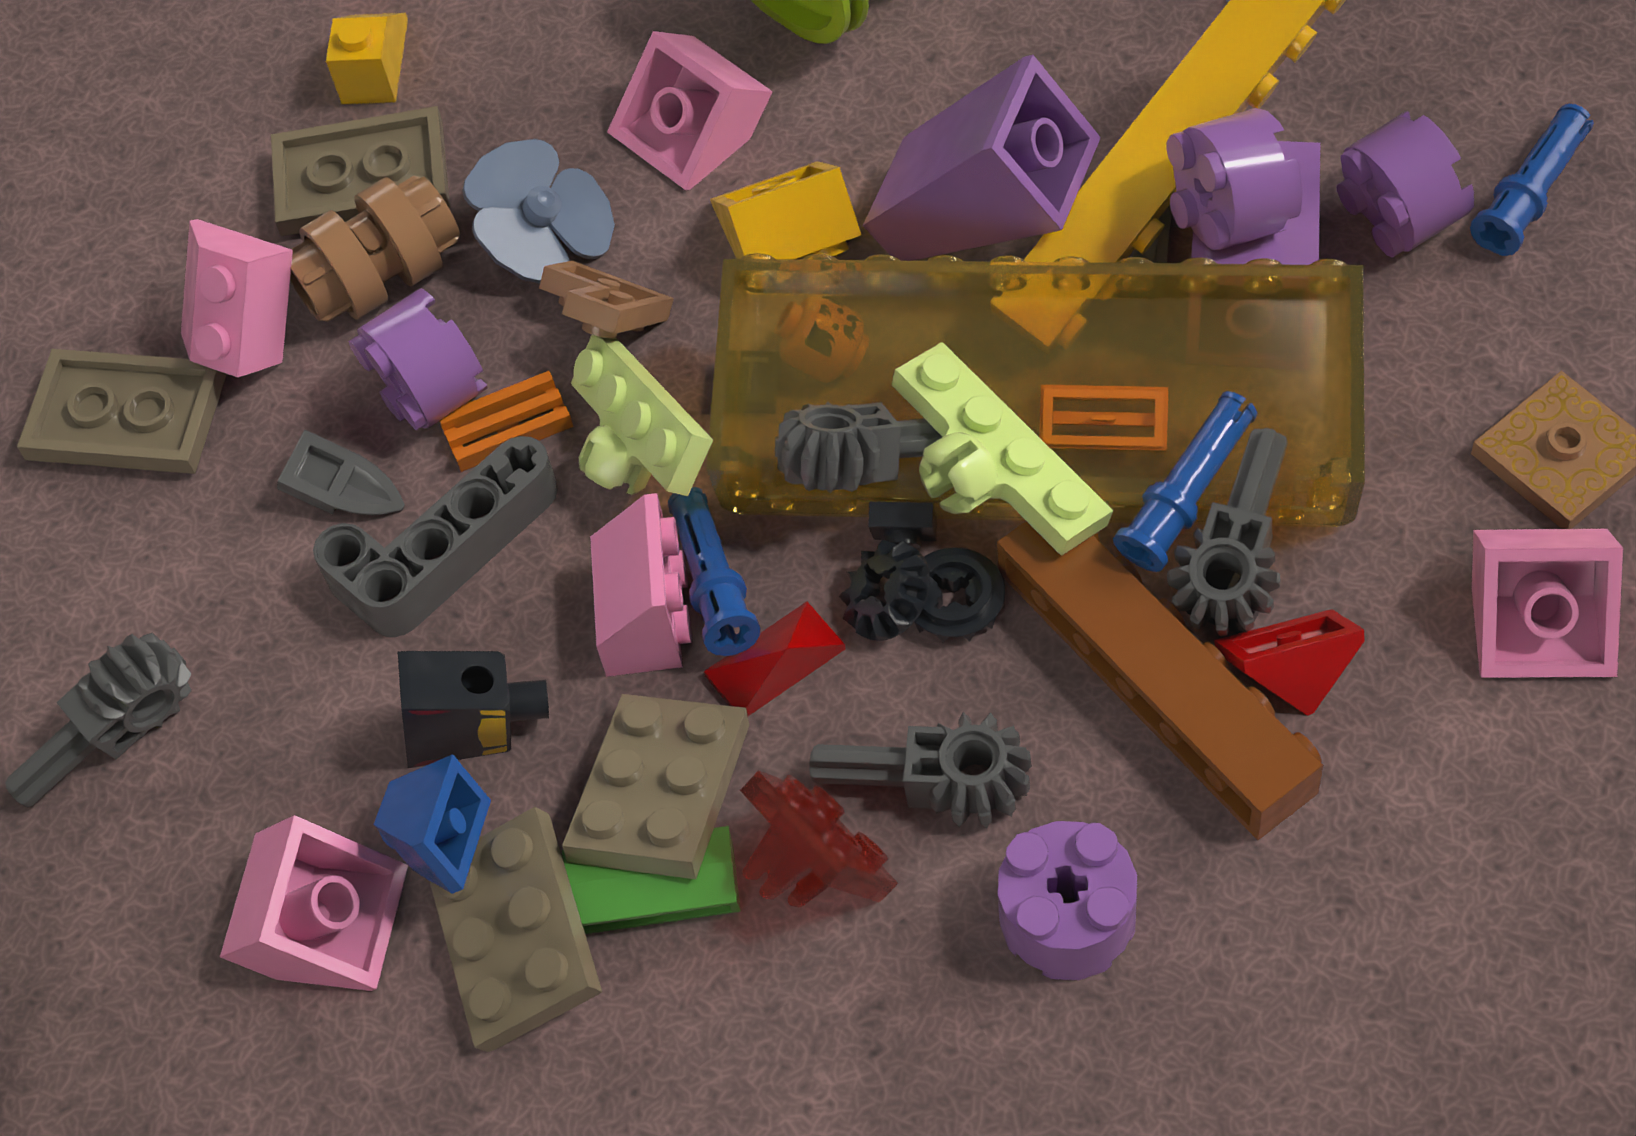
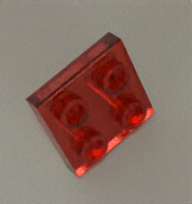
[740,770,898,908]

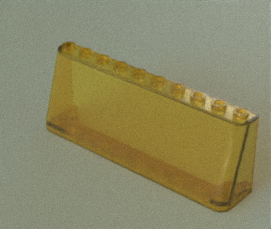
[706,253,1365,527]

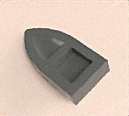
[277,430,405,515]

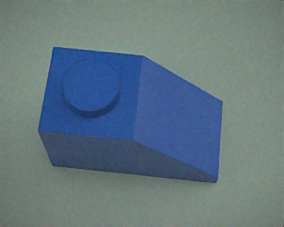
[373,754,491,894]

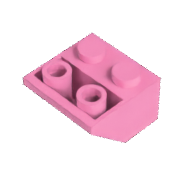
[590,493,692,677]

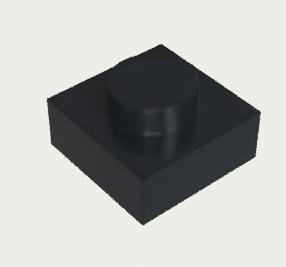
[868,501,937,549]

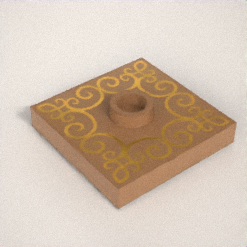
[1471,370,1636,529]

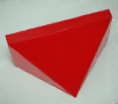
[704,601,846,716]
[1214,609,1365,716]

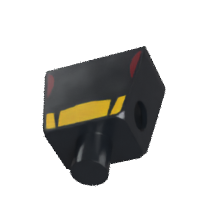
[397,651,549,768]

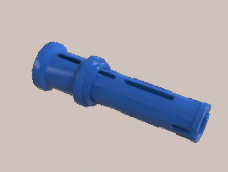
[1470,104,1594,256]
[1113,391,1258,572]
[668,486,761,656]

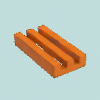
[439,371,574,472]
[1039,385,1168,452]

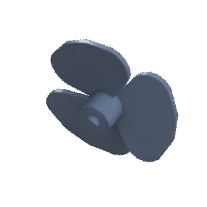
[462,139,615,283]

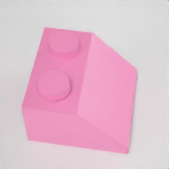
[607,31,773,190]
[181,219,293,377]
[1472,529,1623,678]
[220,815,408,991]

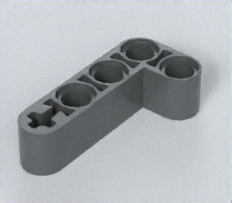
[313,436,558,637]

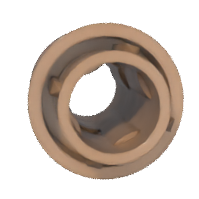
[290,176,460,322]

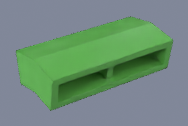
[562,826,741,934]

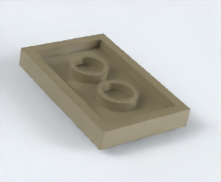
[271,106,450,236]
[17,349,226,474]
[562,694,749,879]
[430,807,602,1052]

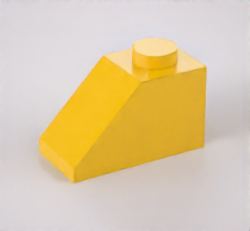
[326,13,408,104]

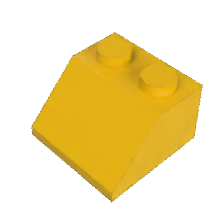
[710,161,861,280]

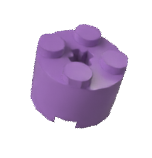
[1166,108,1303,250]
[1336,111,1474,258]
[348,288,488,430]
[998,821,1137,980]

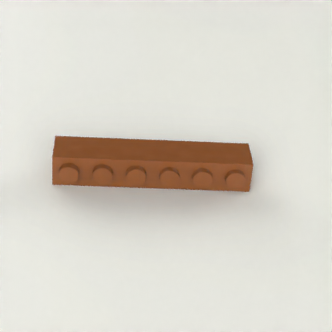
[997,521,1323,840]

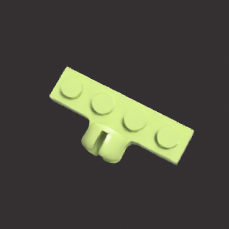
[571,335,713,496]
[891,342,1113,556]

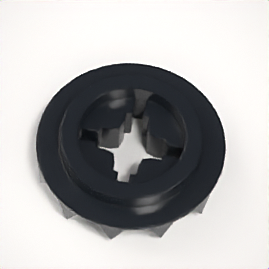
[839,540,930,641]
[914,547,1005,643]

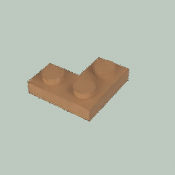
[539,261,674,338]

